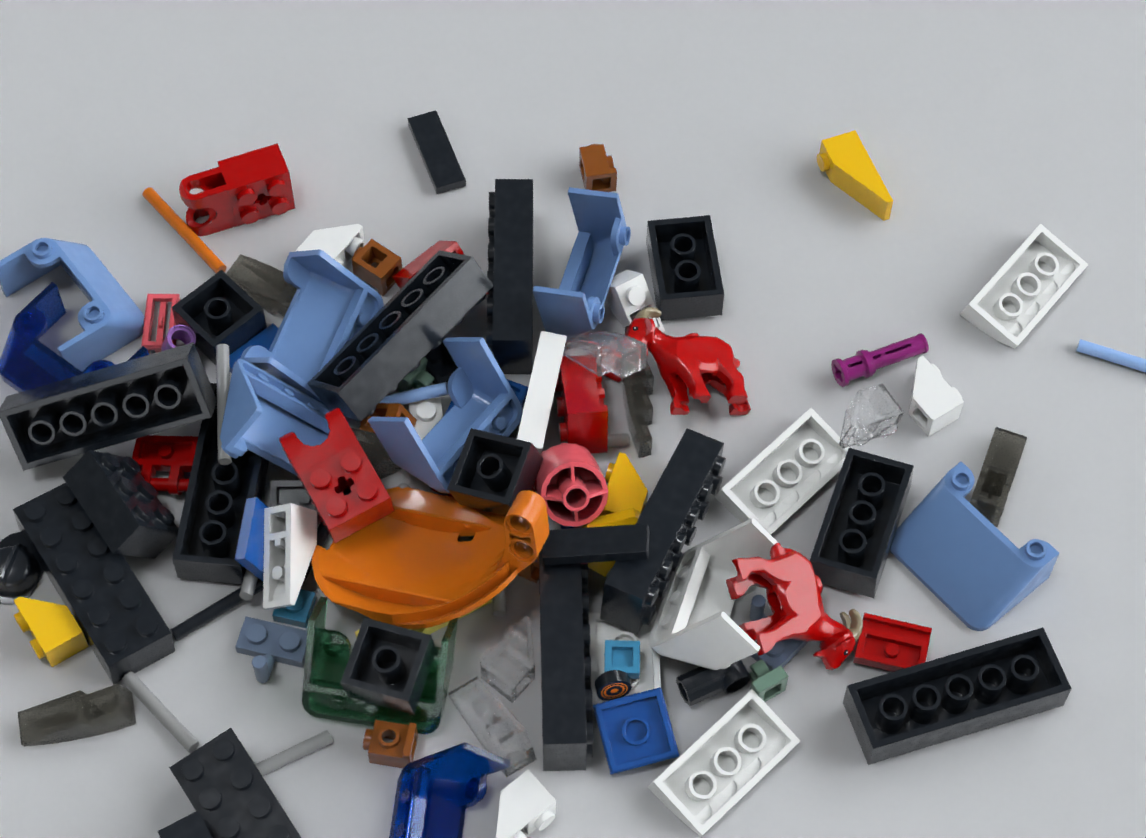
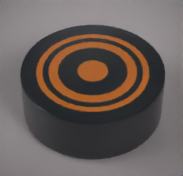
[594,670,632,701]

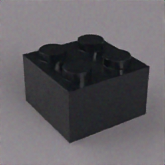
[171,270,267,365]
[447,428,543,516]
[340,618,437,715]

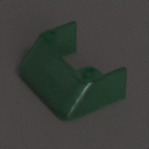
[302,597,458,734]

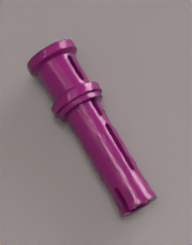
[831,333,929,387]

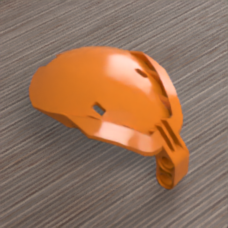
[312,487,550,629]

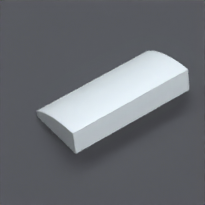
[960,224,1088,349]
[517,331,567,455]
[715,408,850,535]
[648,689,800,836]

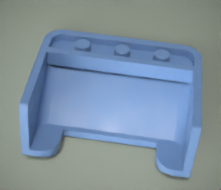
[240,249,384,404]
[220,359,330,475]
[890,461,1059,631]

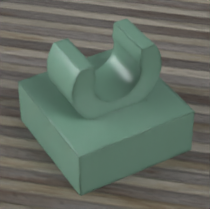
[396,357,435,392]
[749,659,789,702]

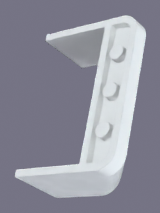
[648,518,778,670]

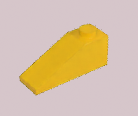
[817,130,893,221]

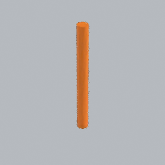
[142,187,227,273]

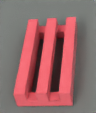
[141,294,181,354]

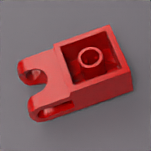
[179,143,295,236]
[279,407,395,543]

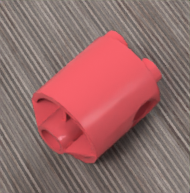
[534,443,608,527]

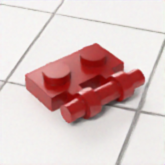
[132,435,198,495]

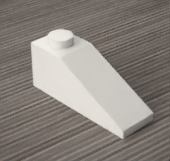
[263,503,317,610]

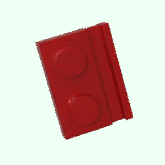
[853,613,932,672]

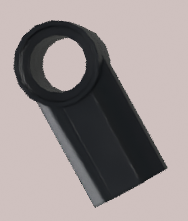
[676,660,752,706]

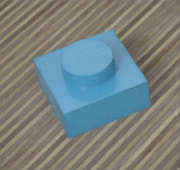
[272,589,317,628]
[604,640,640,679]

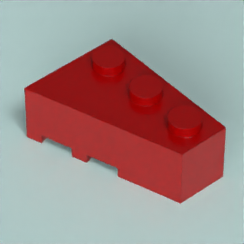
[555,356,608,454]

